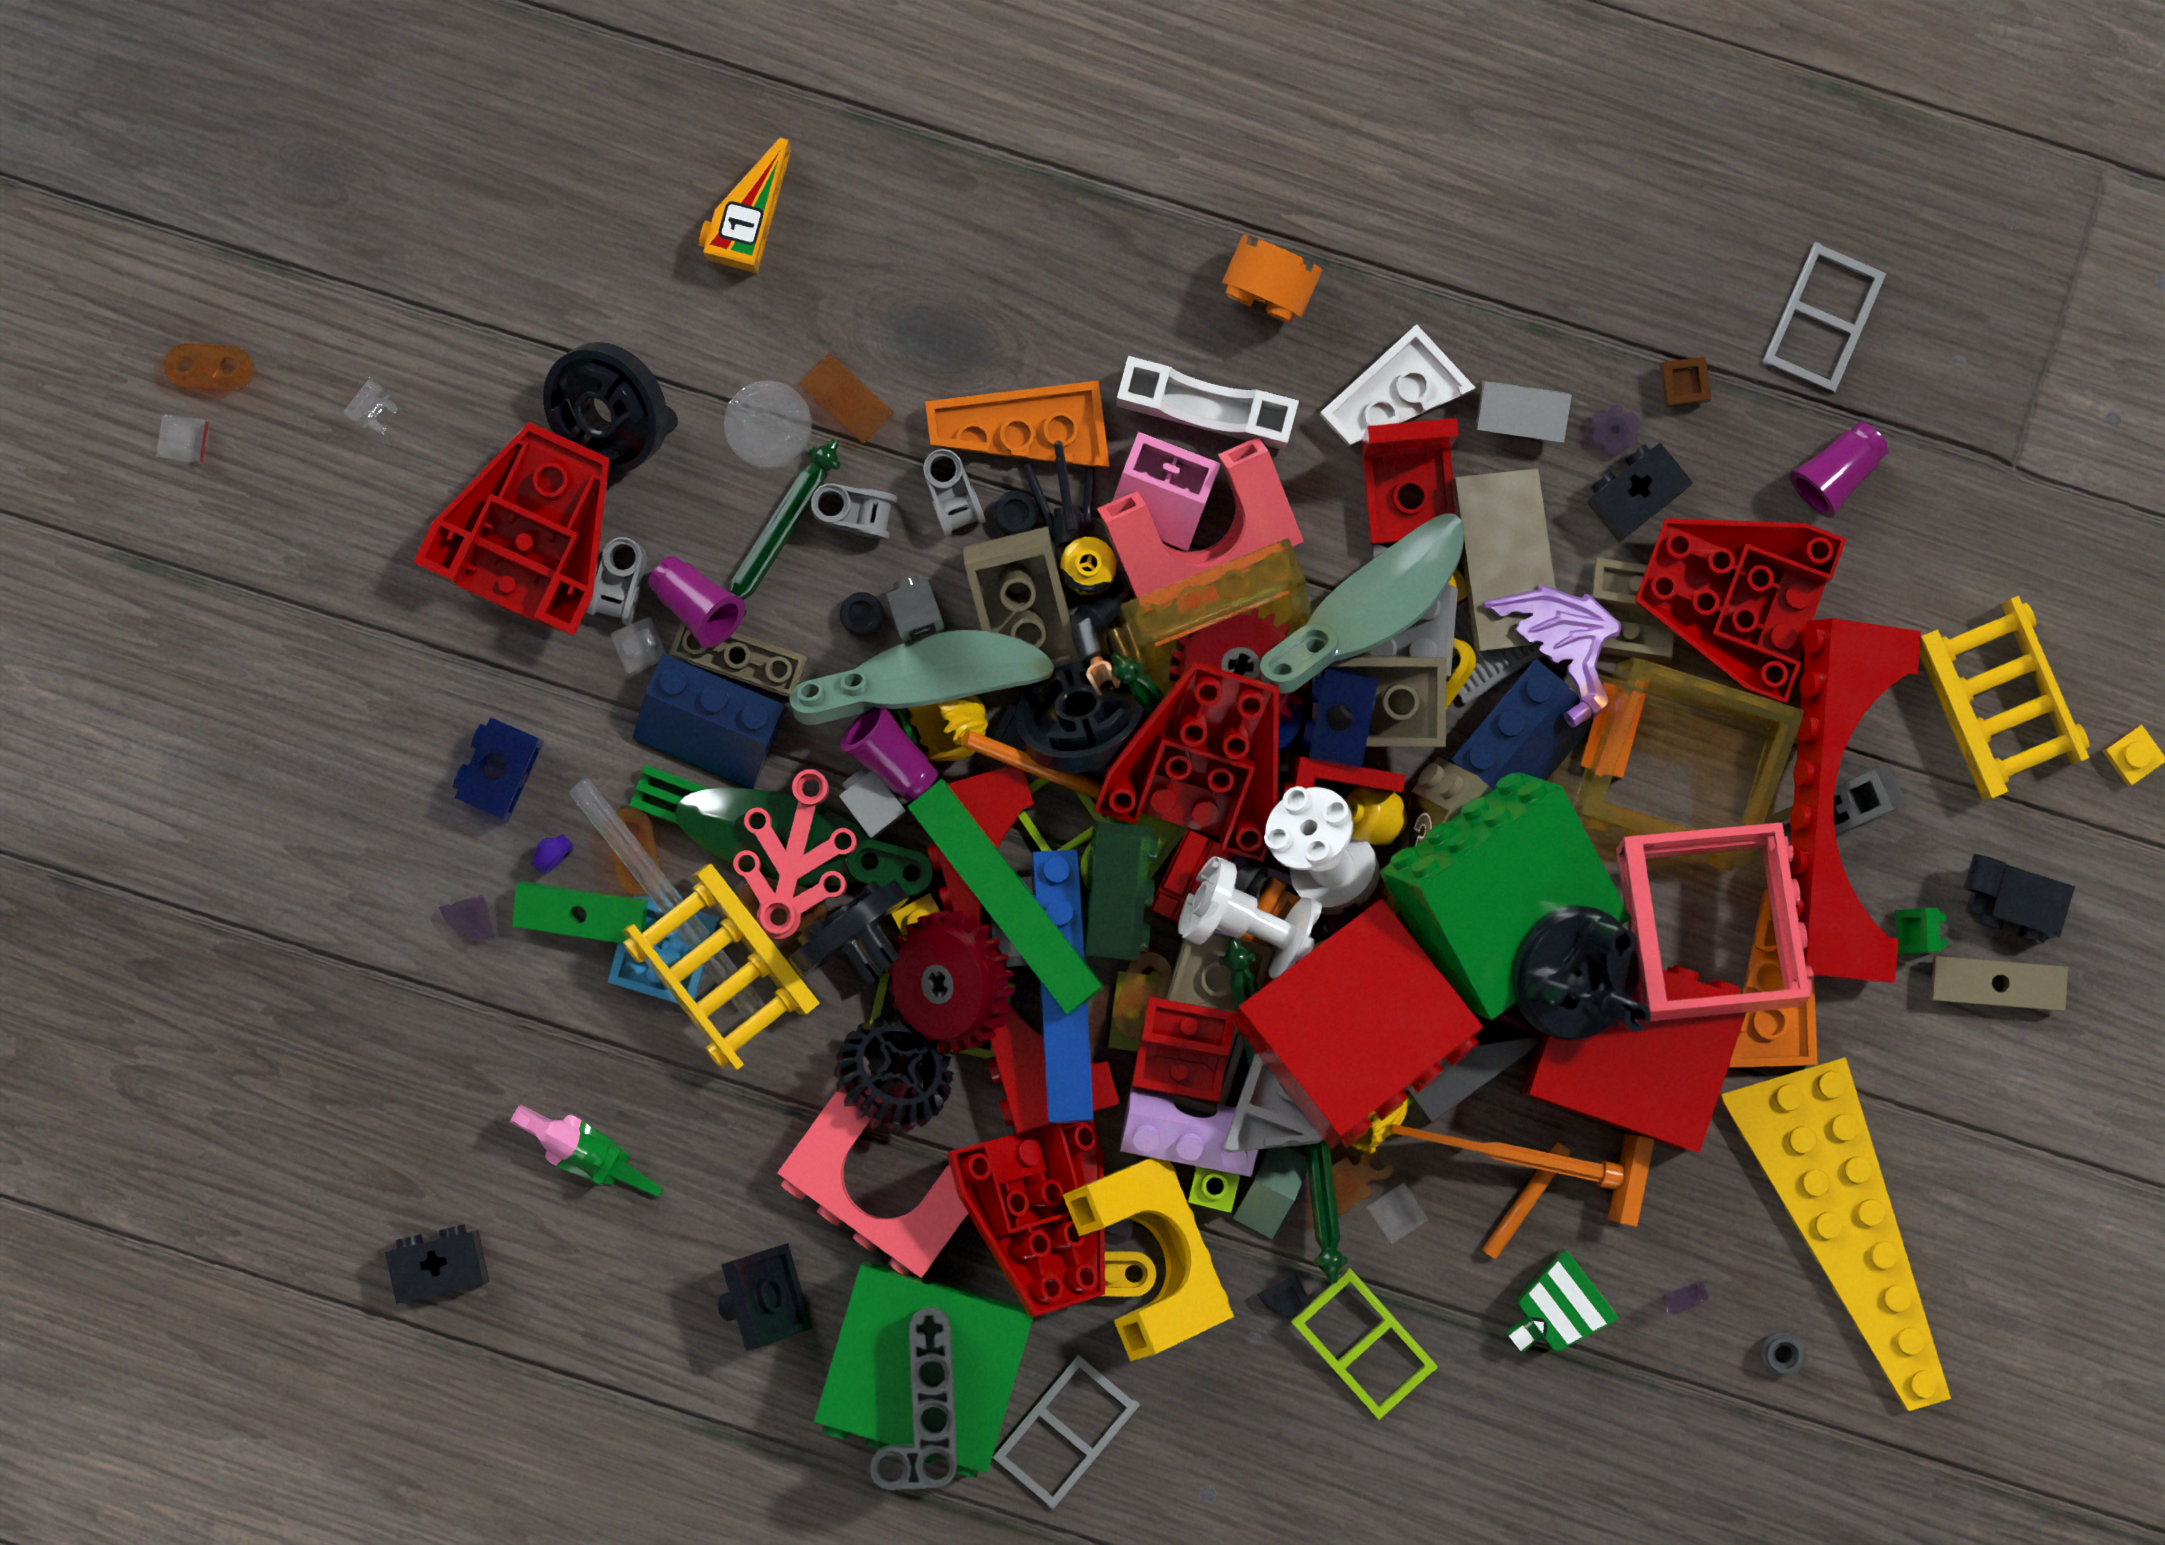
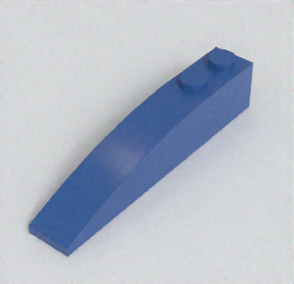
[1032,850,1093,1124]

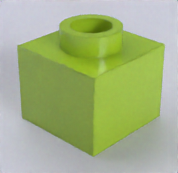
[1187,1166,1240,1213]

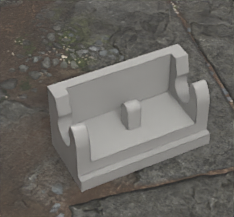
[1476,380,1572,443]

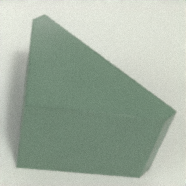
[1232,1147,1307,1239]

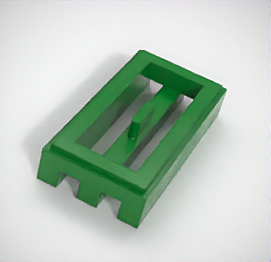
[629,765,709,824]

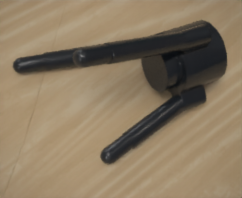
[1022,441,1095,545]

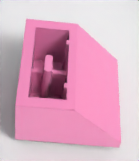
[1112,432,1221,552]

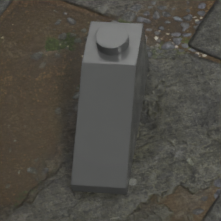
[886,576,946,643]
[1758,765,1908,846]
[1405,1037,1539,1126]

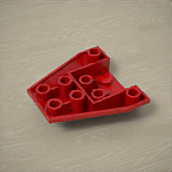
[1634,518,1847,704]
[1094,661,1279,862]
[946,1119,1105,1317]

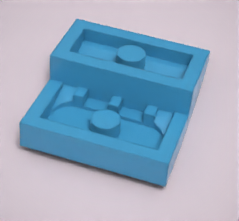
[608,893,720,1003]

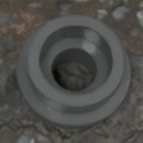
[1234,860,1271,900]
[1760,1332,1806,1377]

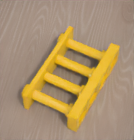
[1919,596,2090,801]
[622,864,820,1070]

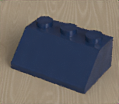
[632,653,788,789]
[1448,659,1593,790]

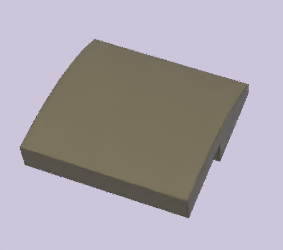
[1590,558,1675,664]

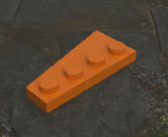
[925,380,1110,469]
[1729,889,1818,1067]

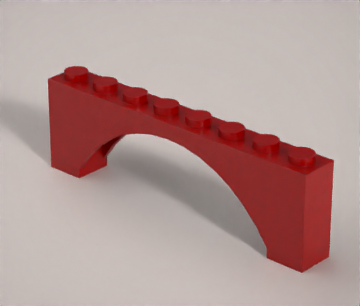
[1780,618,1921,983]
[920,766,1120,1133]

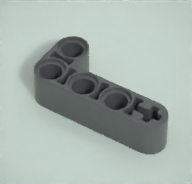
[870,1305,958,1490]

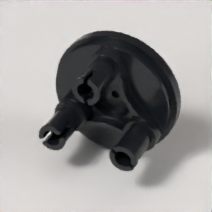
[1512,905,1651,1040]

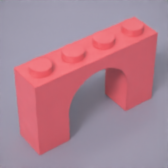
[1097,437,1304,613]
[777,1092,968,1278]

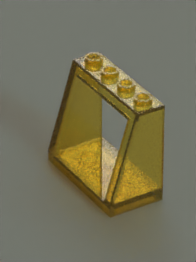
[1119,538,1311,696]
[1574,657,1804,872]

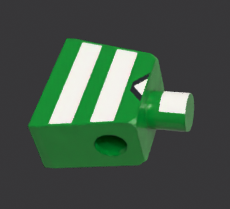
[1505,1249,1619,1353]

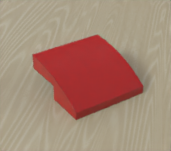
[1130,996,1236,1103]

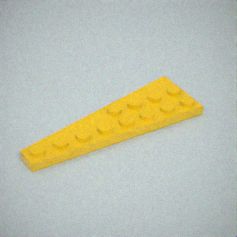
[1719,1057,1951,1411]

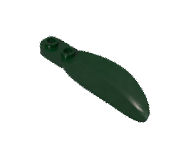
[675,788,935,896]

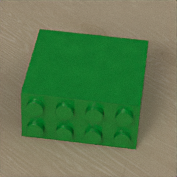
[1379,772,1631,1020]
[814,1261,1033,1478]

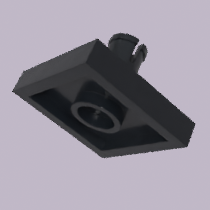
[718,1243,813,1351]

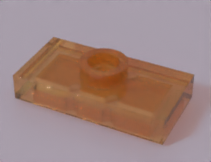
[800,352,894,445]

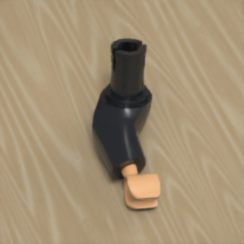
[1071,581,1136,696]

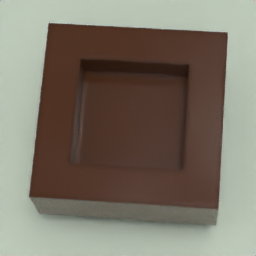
[1660,356,1711,408]

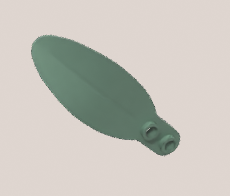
[1260,513,1464,693]
[790,630,1054,725]

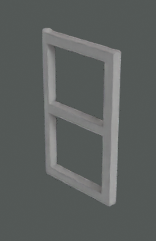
[1762,242,1886,393]
[993,1354,1140,1509]

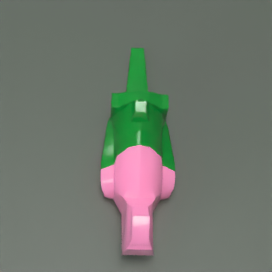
[510,1105,663,1197]

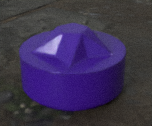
[531,834,574,875]

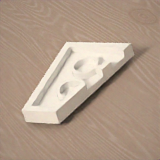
[1319,324,1476,446]

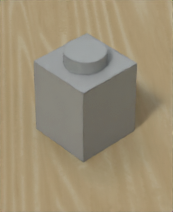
[839,769,908,840]

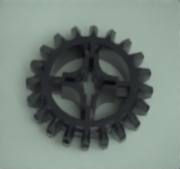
[833,1015,954,1134]

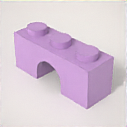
[1120,1088,1258,1177]

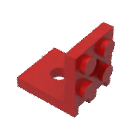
[1360,418,1459,546]
[1268,756,1406,861]

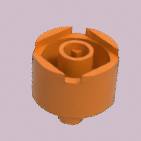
[1222,234,1323,324]

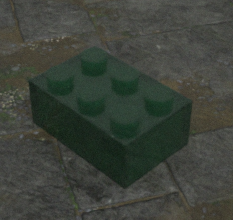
[1083,820,1159,961]

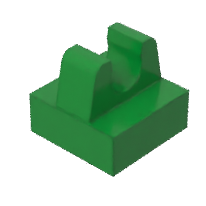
[1895,908,1948,954]

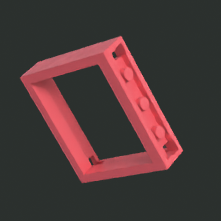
[1616,822,1814,1021]

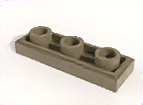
[669,622,808,698]
[1930,956,2068,1011]

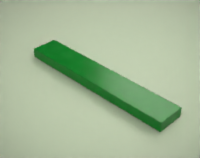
[907,779,1105,1015]

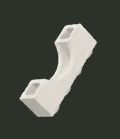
[1116,356,1299,451]

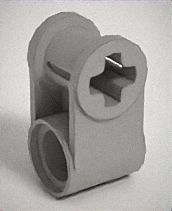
[923,449,986,538]
[811,483,898,540]
[586,537,647,625]

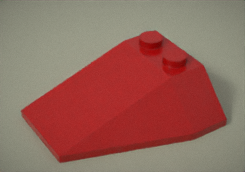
[413,422,610,637]

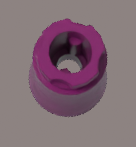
[1790,421,1889,518]
[648,556,745,648]
[840,707,938,801]

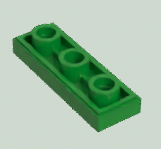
[512,881,648,944]

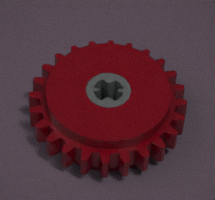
[1169,605,1309,725]
[888,910,1014,1053]

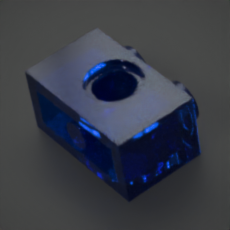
[1302,667,1378,768]
[453,717,544,822]

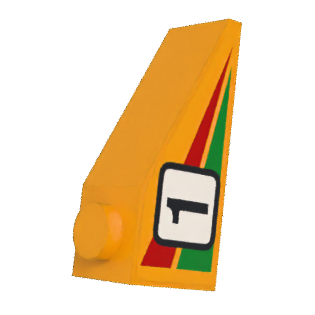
[699,138,791,274]

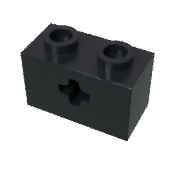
[1587,442,1693,543]
[385,1224,490,1304]

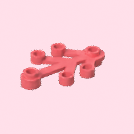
[733,769,857,939]

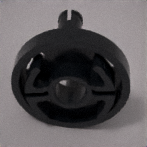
[543,342,678,474]
[1015,661,1149,773]
[789,880,910,989]

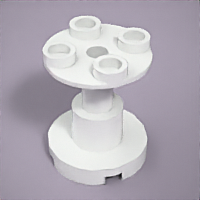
[1264,786,1380,915]
[1178,856,1322,979]

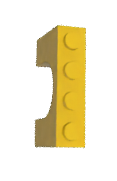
[1063,1157,1234,1362]

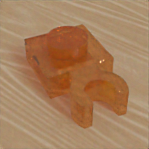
[1332,1146,1394,1219]

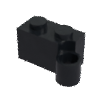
[1963,854,2075,944]

